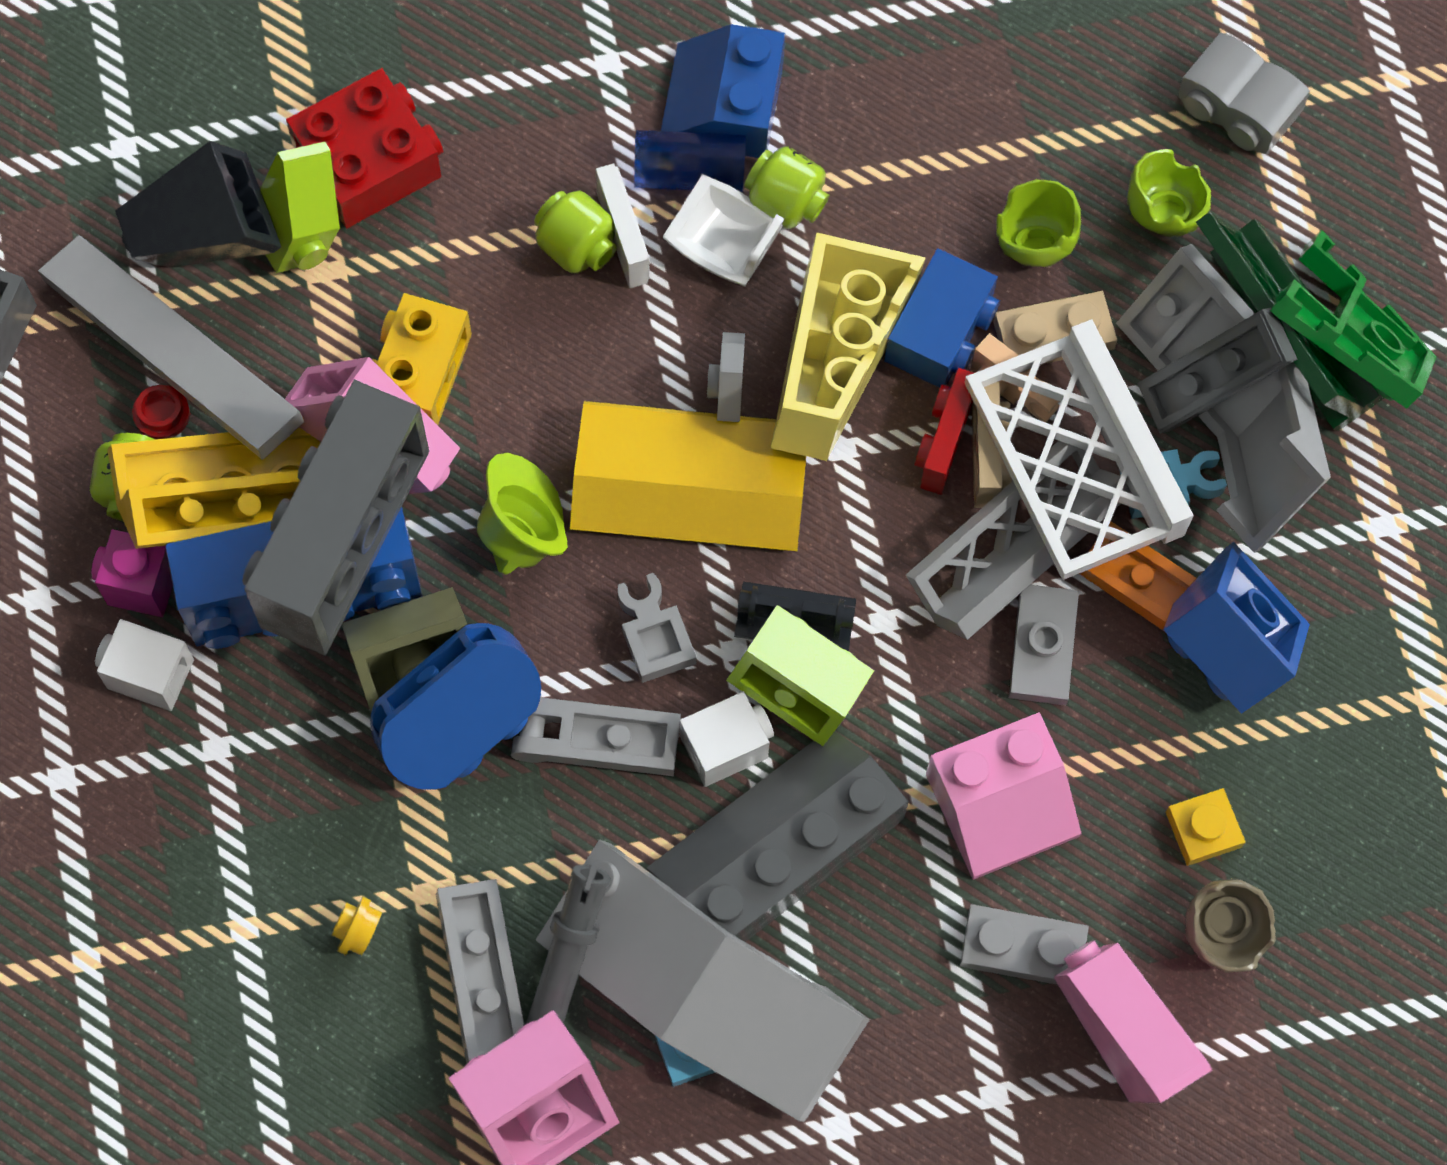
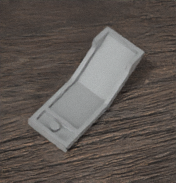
[1116,244,1331,553]
[536,839,870,1122]

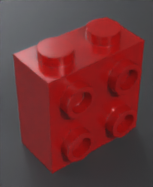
[286,68,444,229]

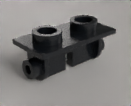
[734,581,857,651]

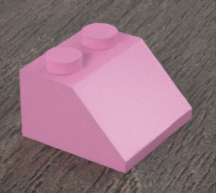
[926,712,1081,880]
[449,1010,620,1165]

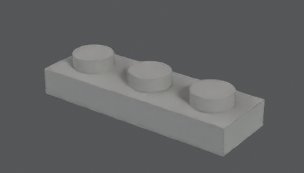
[436,879,524,1064]

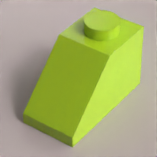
[260,142,340,273]

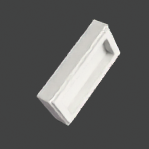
[596,164,650,288]

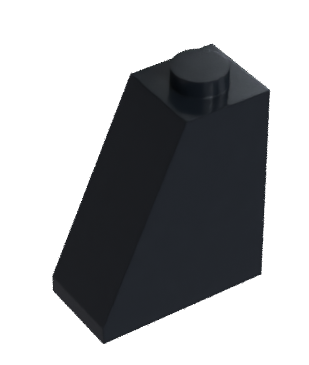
[115,141,282,268]

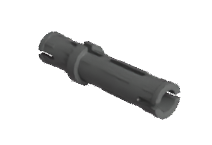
[524,865,611,1025]

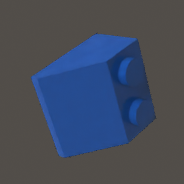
[659,24,785,158]
[1164,542,1310,714]

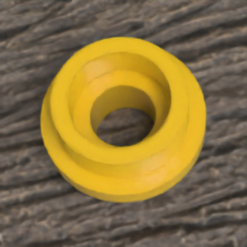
[331,896,382,956]

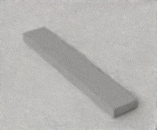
[38,235,304,460]

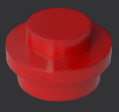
[132,385,190,440]

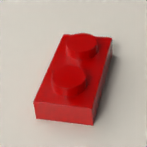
[915,368,974,495]

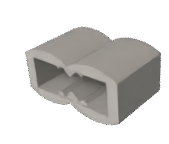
[1178,32,1310,155]

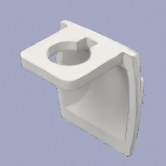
[663,175,784,286]

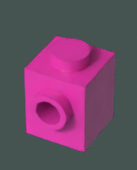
[92,529,173,618]

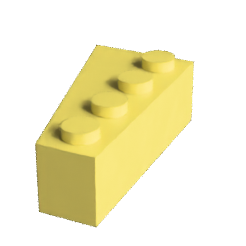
[771,232,926,461]

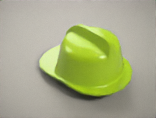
[477,453,568,575]

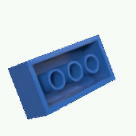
[166,507,423,649]

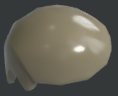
[1185,878,1276,973]

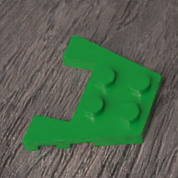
[1270,230,1436,409]

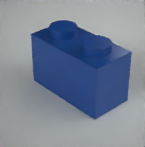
[884,248,1000,388]

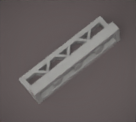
[905,431,1132,640]

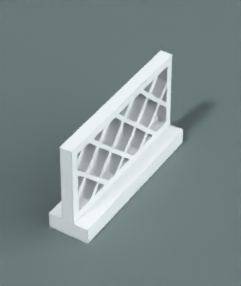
[965,319,1194,580]

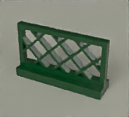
[1196,212,1384,431]

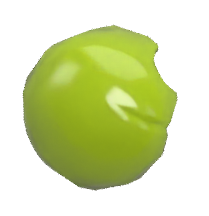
[1127,149,1211,237]
[996,179,1081,267]

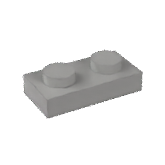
[960,904,1089,985]

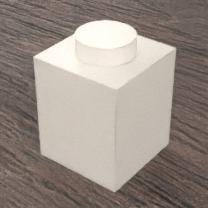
[95,619,194,711]
[680,691,774,787]

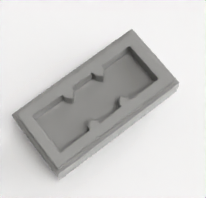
[1009,584,1079,705]

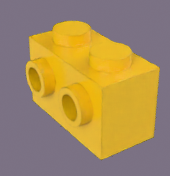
[372,293,472,425]

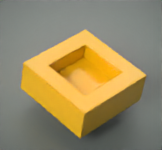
[1166,788,1245,866]

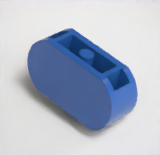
[370,623,541,790]

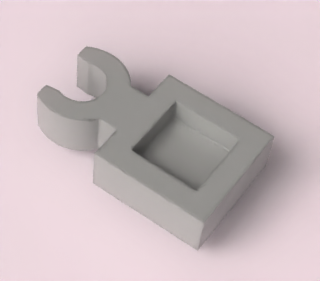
[707,332,745,422]
[618,573,696,683]

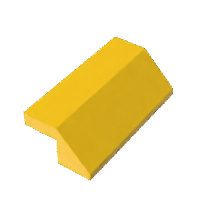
[570,401,806,551]
[107,427,321,549]

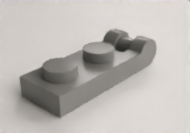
[511,697,681,776]

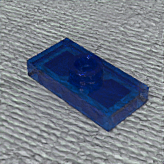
[634,130,746,193]

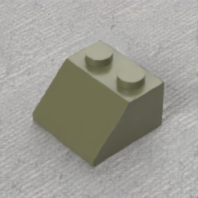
[342,587,467,712]

